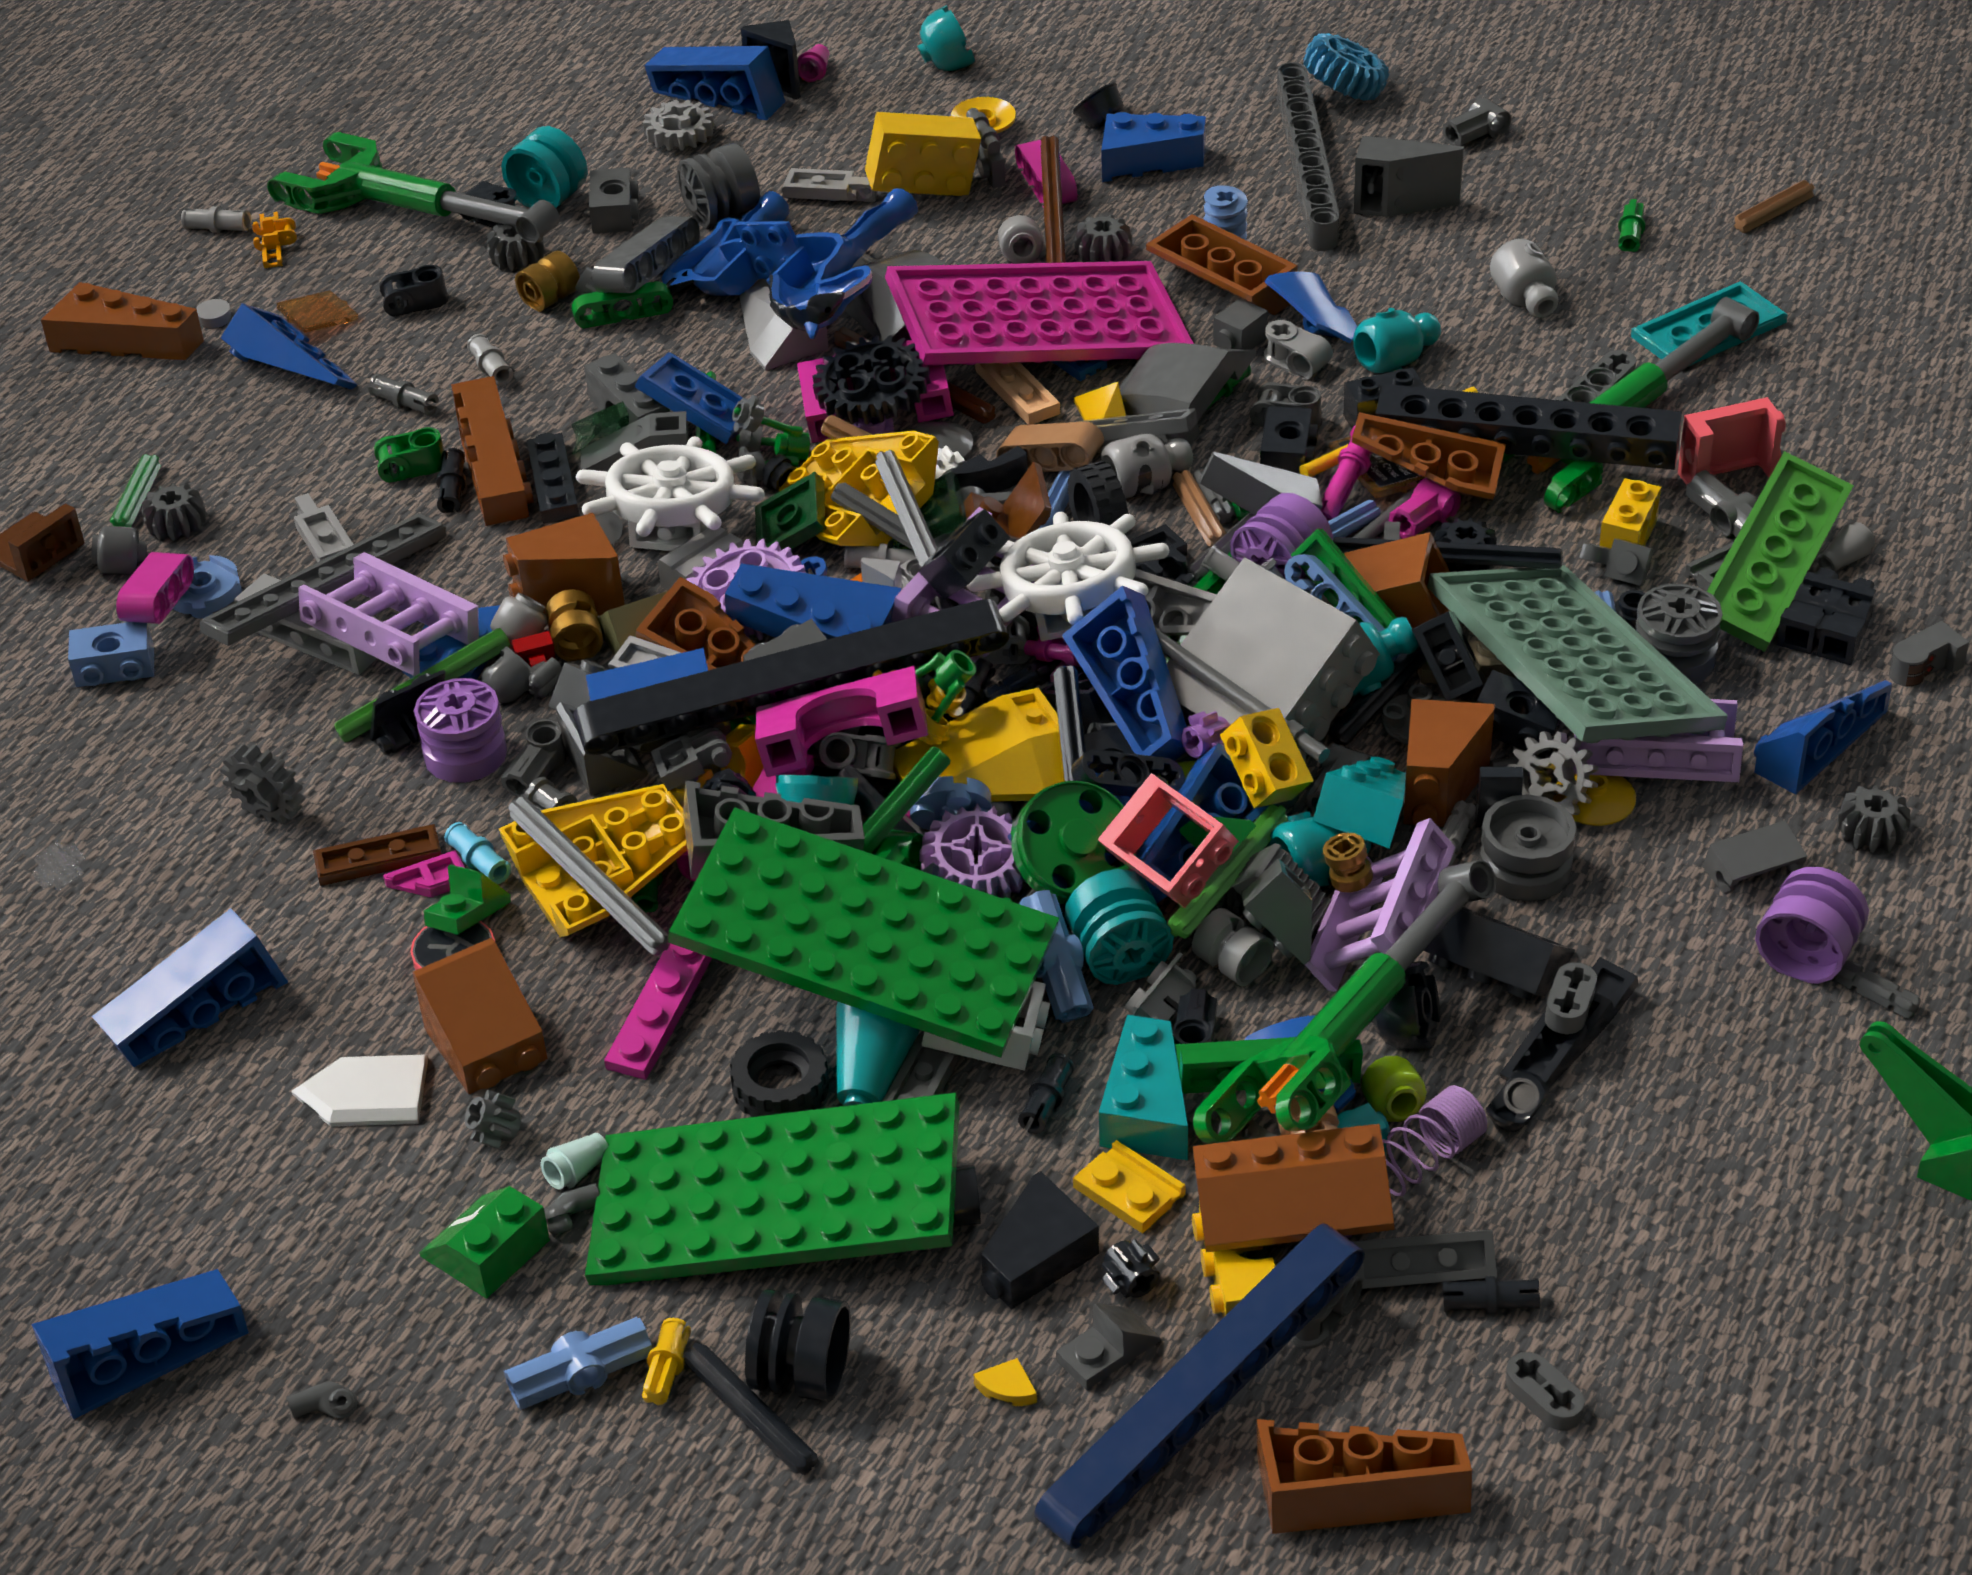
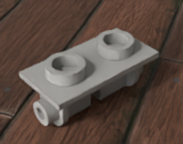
[1121,952,1197,1027]

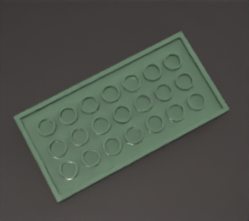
[1427,565,1728,743]

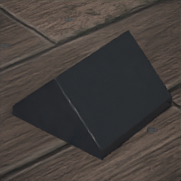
[741,20,801,100]

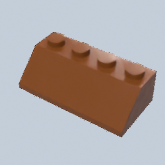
[1146,214,1298,315]
[1193,1124,1395,1252]

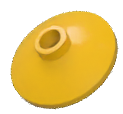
[951,97,1016,133]
[1553,774,1636,826]

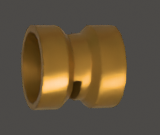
[1323,833,1373,893]

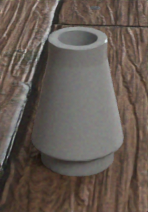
[1817,522,1875,572]

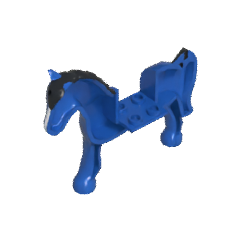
[662,189,918,339]

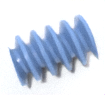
[1204,186,1248,240]

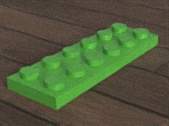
[1707,451,1854,652]

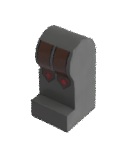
[1889,621,1969,687]

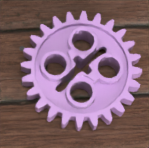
[686,539,806,640]

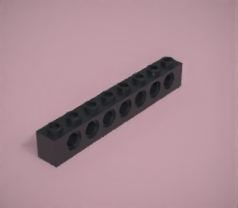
[1375,384,1682,470]

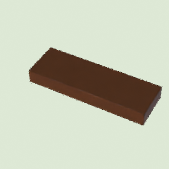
[313,824,442,886]

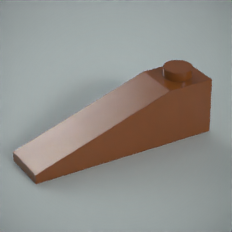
[1351,412,1506,501]
[636,577,755,670]

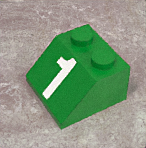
[419,1186,550,1299]

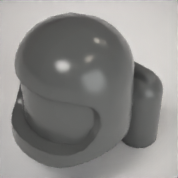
[482,646,562,704]

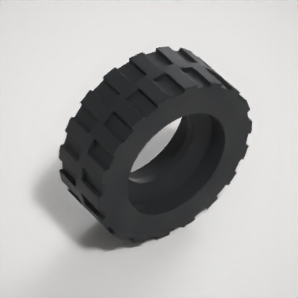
[1067,461,1128,536]
[730,1030,829,1117]

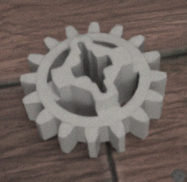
[643,100,714,151]
[1507,731,1598,815]

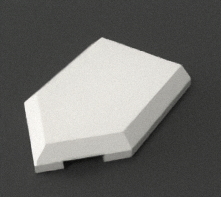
[292,1054,428,1127]

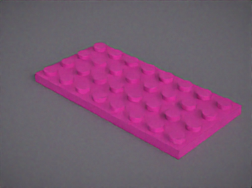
[885,261,1194,366]

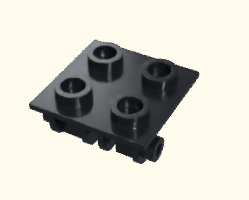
[370,669,446,753]

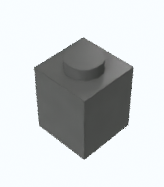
[1213,298,1268,350]

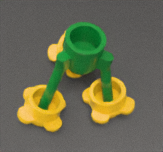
[873,650,976,745]

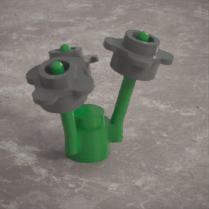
[732,395,810,487]

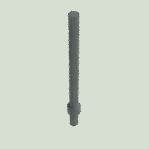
[1155,628,1330,763]

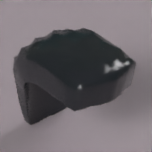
[1485,1070,1550,1132]

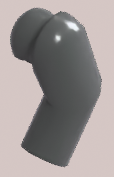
[544,1183,600,1235]
[286,1381,358,1419]

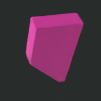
[383,850,465,898]

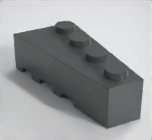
[683,780,865,879]

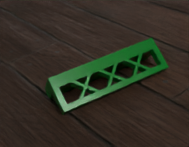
[1175,1037,1363,1094]

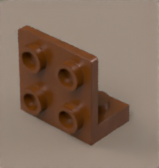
[964,462,1052,560]
[0,503,85,582]

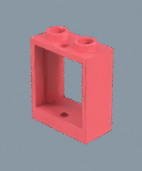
[1098,773,1239,909]

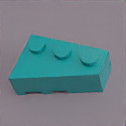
[1312,757,1406,849]
[1099,1015,1188,1160]

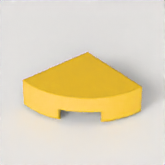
[973,1358,1037,1406]

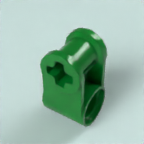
[374,427,444,483]

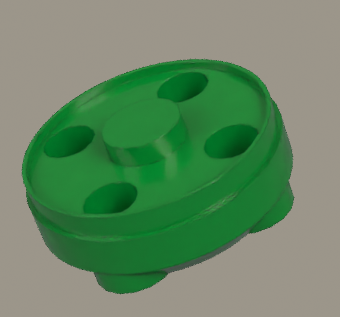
[1011,781,1135,905]

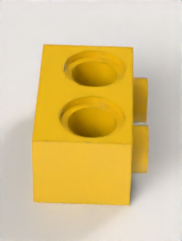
[1599,478,1661,549]
[1220,708,1314,809]

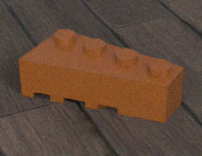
[41,282,204,360]
[451,376,534,526]
[1257,1419,1472,1534]

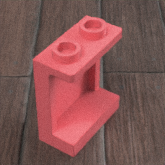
[1678,397,1786,485]

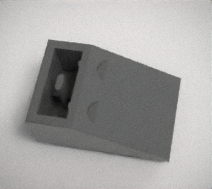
[1353,136,1464,217]

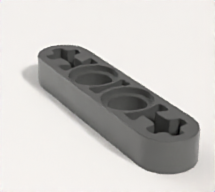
[1557,350,1636,403]

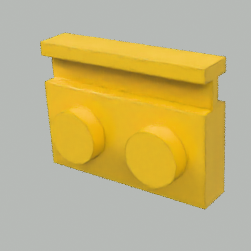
[1073,1140,1186,1234]

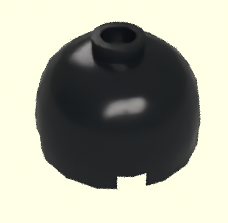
[1372,961,1440,1050]

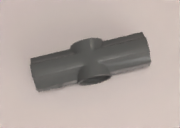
[1686,470,1757,537]

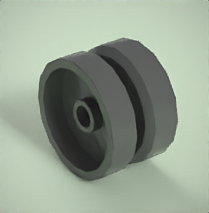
[1480,794,1576,901]

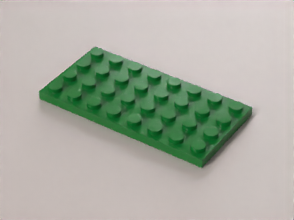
[668,807,1059,1058]
[585,1093,960,1285]

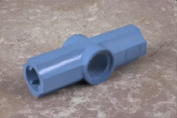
[1019,890,1094,1023]
[504,1317,653,1410]

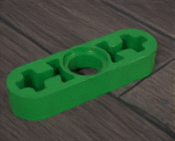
[571,281,673,329]

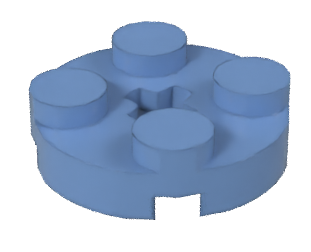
[173,555,242,618]
[910,776,992,830]

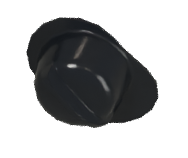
[1073,82,1124,129]

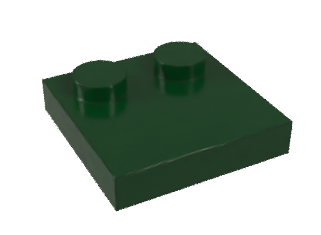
[755,472,826,550]

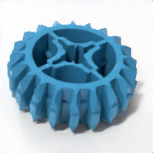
[1303,33,1389,101]

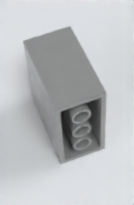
[1167,557,1380,761]

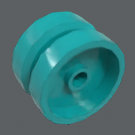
[501,126,588,208]

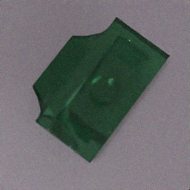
[571,401,629,455]

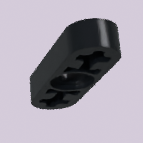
[1071,749,1185,797]

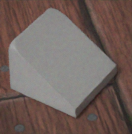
[861,558,902,588]

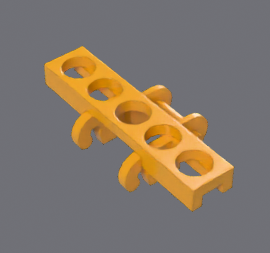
[252,212,297,268]

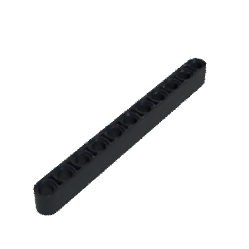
[573,599,1010,755]

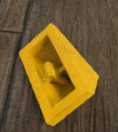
[1074,382,1126,420]

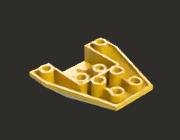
[778,431,939,546]
[893,688,1065,802]
[499,784,687,938]

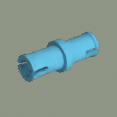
[444,822,511,884]

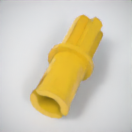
[642,1318,691,1406]

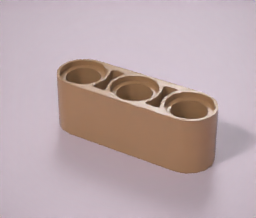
[996,422,1104,472]

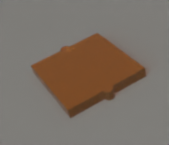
[277,290,358,333]

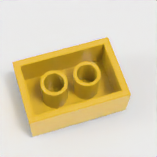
[865,112,981,196]

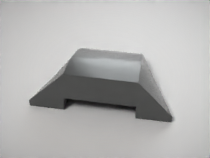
[858,249,947,343]
[1119,343,1257,446]

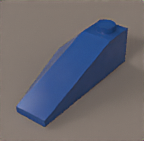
[221,303,357,390]
[1754,680,1892,795]

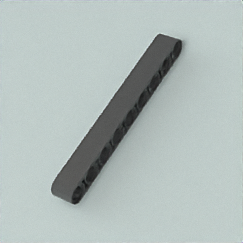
[1277,62,1339,251]

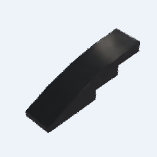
[1500,957,1639,1088]

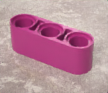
[1015,140,1078,208]
[116,552,194,624]

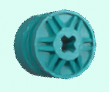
[1064,869,1174,985]

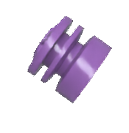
[1230,493,1333,580]
[414,678,507,782]
[1755,867,1869,984]

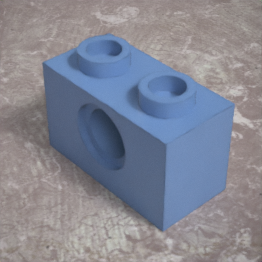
[68,622,154,687]

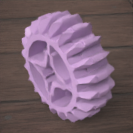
[919,803,1026,898]

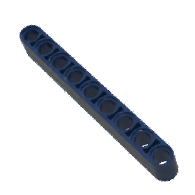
[1035,1223,1365,1549]

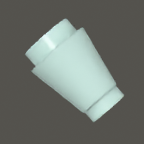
[541,1133,609,1189]

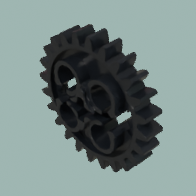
[812,335,931,425]

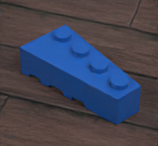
[644,46,786,121]
[725,563,902,639]
[1062,585,1187,761]
[1130,743,1269,903]
[92,908,288,1067]
[31,1269,249,1419]

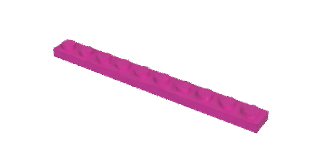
[604,754,815,1080]

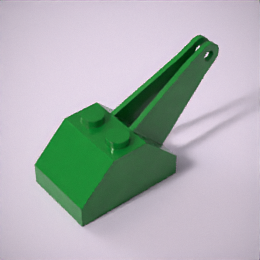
[1860,1021,1972,1201]

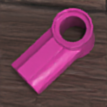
[1389,478,1461,539]

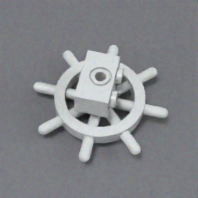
[576,436,765,551]
[967,512,1169,641]

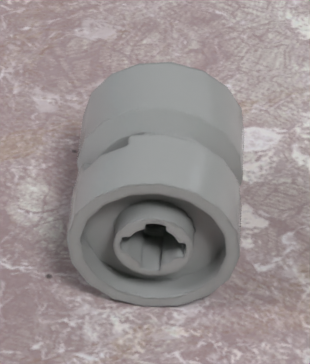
[1192,908,1274,986]

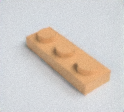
[975,362,1060,425]

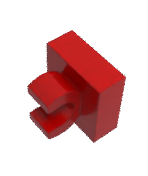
[511,631,555,667]

